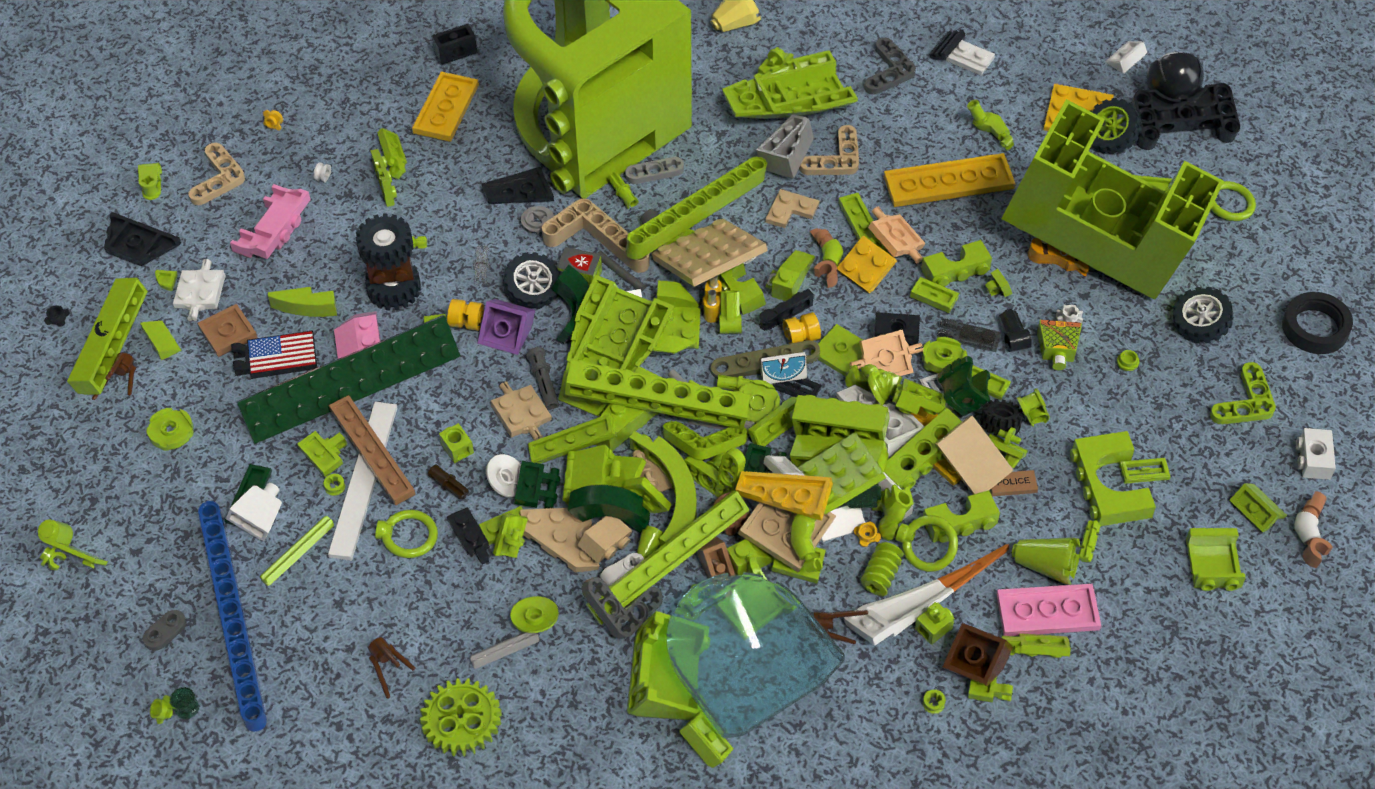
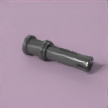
[526,347,560,410]

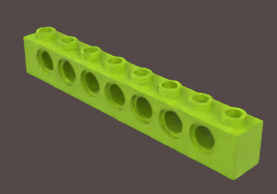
[565,360,750,429]

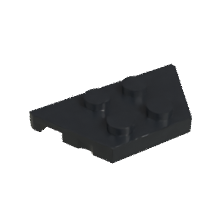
[104,212,181,266]

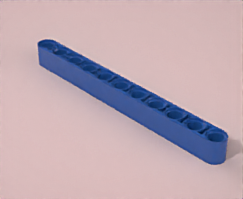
[198,501,267,732]

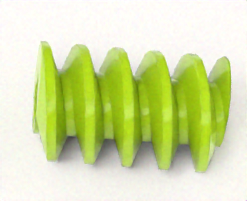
[861,542,904,597]

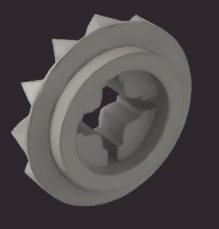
[521,206,554,235]

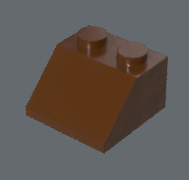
[942,623,1013,686]

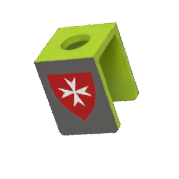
[557,247,602,286]

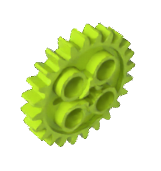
[420,678,502,756]

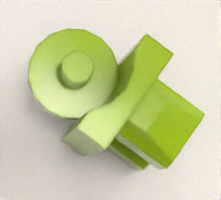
[758,47,794,75]
[988,427,1028,468]
[493,513,528,558]

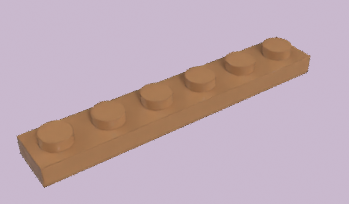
[329,395,416,506]

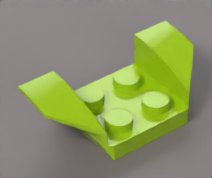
[653,280,701,354]

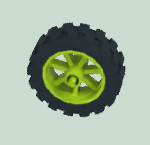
[1090,98,1142,155]

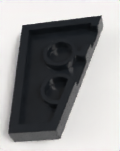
[481,167,554,204]

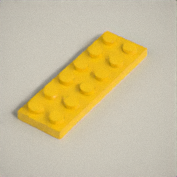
[884,153,1016,207]

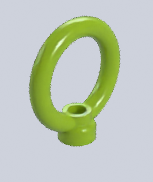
[1211,181,1256,221]
[375,510,438,558]
[896,515,958,572]

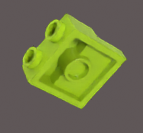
[892,378,946,415]

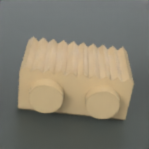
[578,516,632,563]

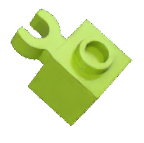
[915,602,955,645]

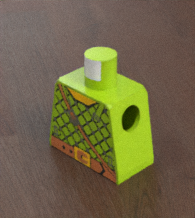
[1037,319,1082,370]

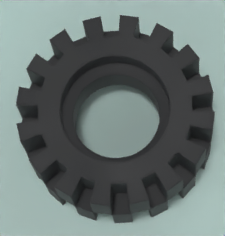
[980,399,1024,436]

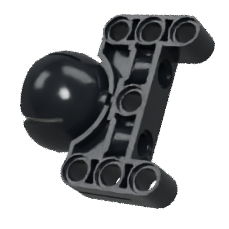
[1131,52,1240,150]

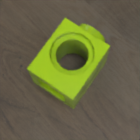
[439,423,474,464]

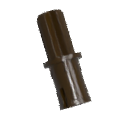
[428,464,469,499]

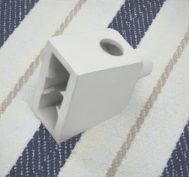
[226,483,282,541]

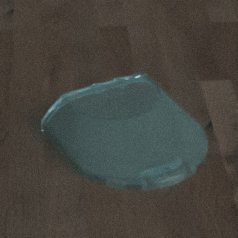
[667,572,845,739]

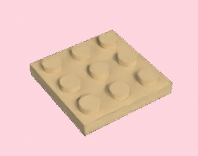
[738,502,836,572]

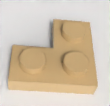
[766,189,819,228]

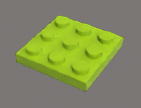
[798,432,886,515]

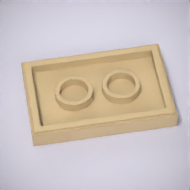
[935,416,1013,495]

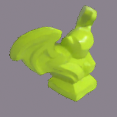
[845,364,902,405]

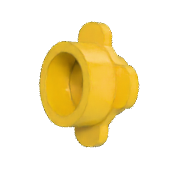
[263,110,283,131]
[854,522,881,547]

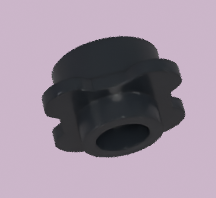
[44,305,70,327]

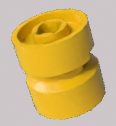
[447,299,484,331]
[783,312,821,344]

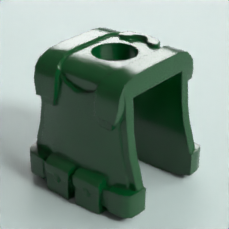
[937,356,991,416]

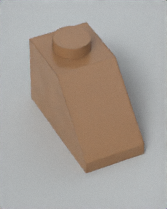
[697,537,738,594]

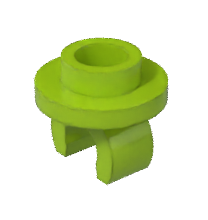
[40,546,66,571]

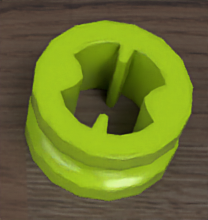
[323,474,345,496]
[923,690,946,714]

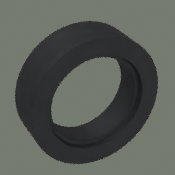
[1282,292,1353,354]

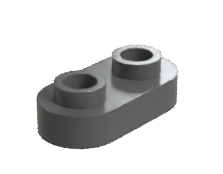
[143,610,187,651]

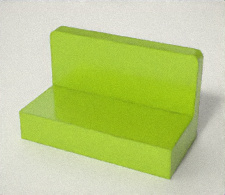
[1230,483,1287,532]

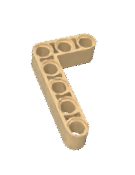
[542,198,650,273]

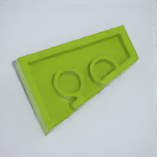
[370,149,397,207]

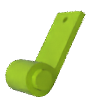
[38,519,108,568]

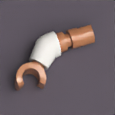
[1294,491,1333,568]

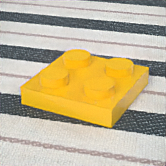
[837,236,897,294]

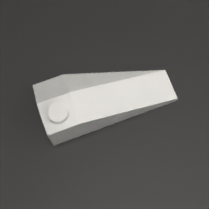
[836,385,924,459]

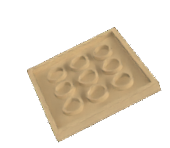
[652,219,768,287]

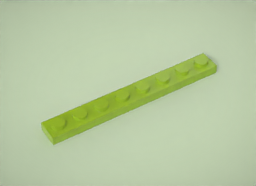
[585,490,750,625]

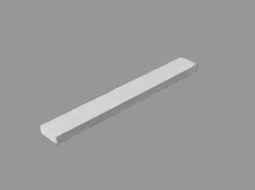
[328,402,397,561]

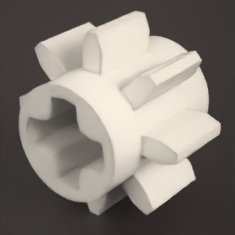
[1056,305,1083,323]

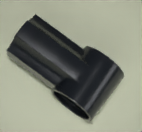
[998,309,1032,352]

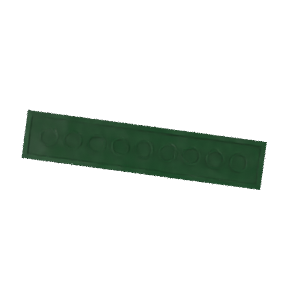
[236,315,461,444]

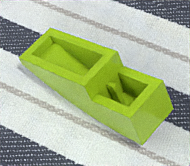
[268,287,337,317]

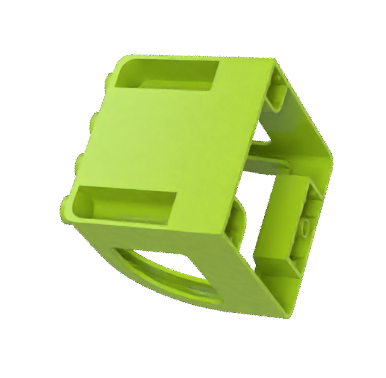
[503,0,692,199]

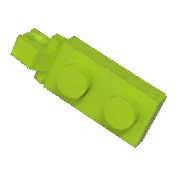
[377,128,407,179]
[1001,633,1071,658]

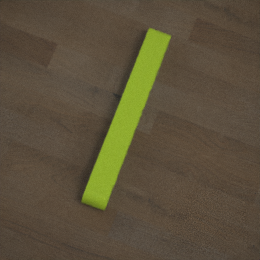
[626,157,767,260]

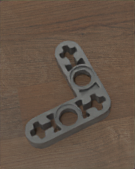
[865,37,916,95]
[582,577,663,639]

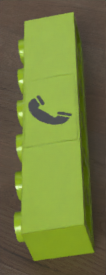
[67,277,148,395]

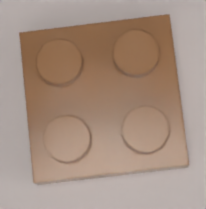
[197,304,258,357]

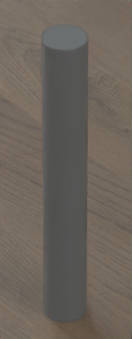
[597,251,646,292]

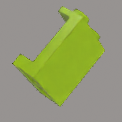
[1186,528,1246,591]

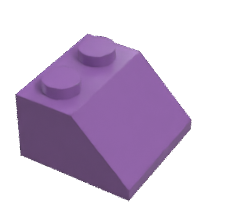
[477,299,535,355]

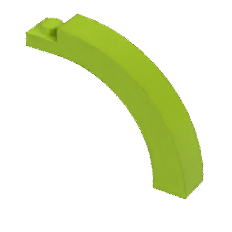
[629,431,697,547]

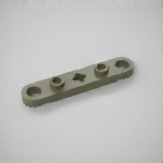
[711,340,820,379]

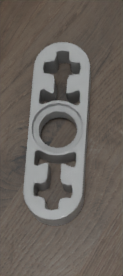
[625,157,684,184]

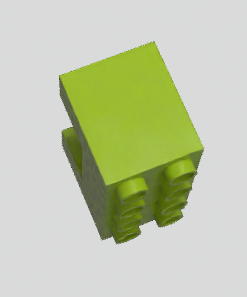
[1001,99,1224,300]

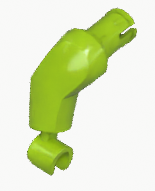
[967,99,1014,151]
[791,514,823,572]

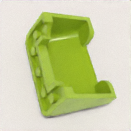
[627,611,710,720]

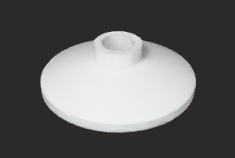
[486,454,521,498]

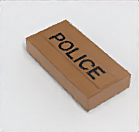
[990,470,1038,497]

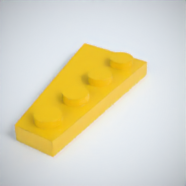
[735,471,833,521]

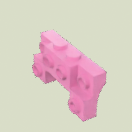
[230,184,311,259]

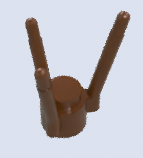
[92,352,136,400]
[813,610,869,644]
[368,637,416,699]

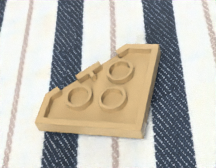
[519,508,599,572]

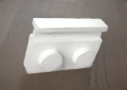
[946,40,995,75]

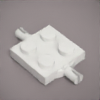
[173,259,226,321]

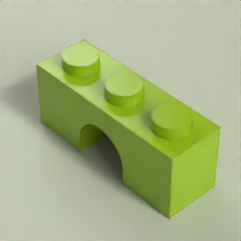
[921,240,992,287]
[718,263,766,315]
[923,490,1000,543]

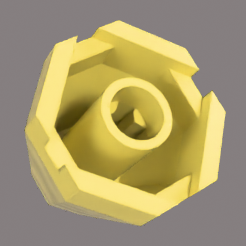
[710,0,761,32]

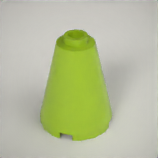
[1012,537,1080,585]

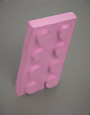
[996,584,1101,636]

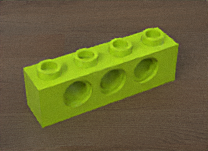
[884,408,962,490]

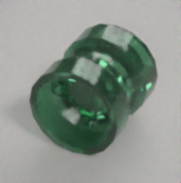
[170,687,199,719]

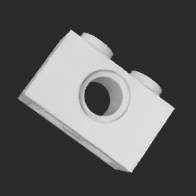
[1296,428,1336,480]

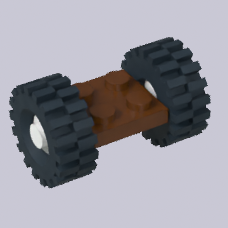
[356,213,421,311]

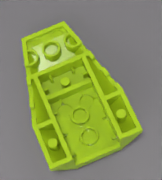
[722,50,858,118]
[558,275,675,417]

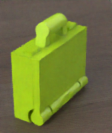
[562,445,621,506]

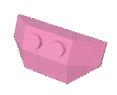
[334,311,381,359]

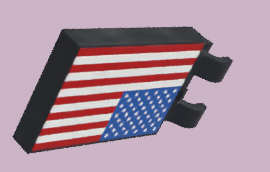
[231,330,318,379]

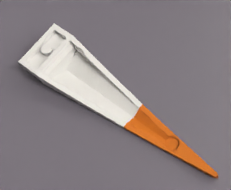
[844,544,1009,646]

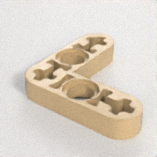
[799,125,859,175]
[189,143,245,205]

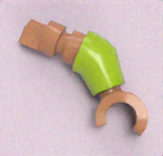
[810,228,843,288]

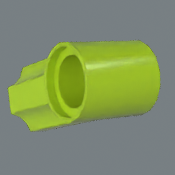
[719,290,742,334]

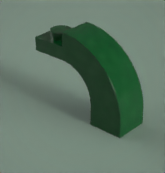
[551,265,589,344]
[568,485,650,533]

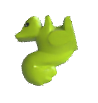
[872,484,914,541]

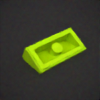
[140,321,182,360]
[680,711,734,768]

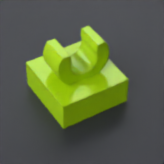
[985,268,1013,297]

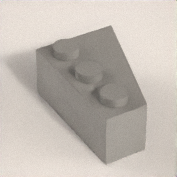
[756,114,814,179]

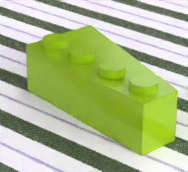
[595,366,662,451]
[792,395,890,440]

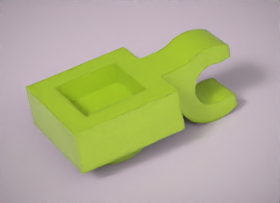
[968,677,1013,703]

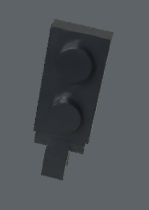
[447,507,490,565]

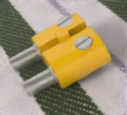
[702,275,722,323]

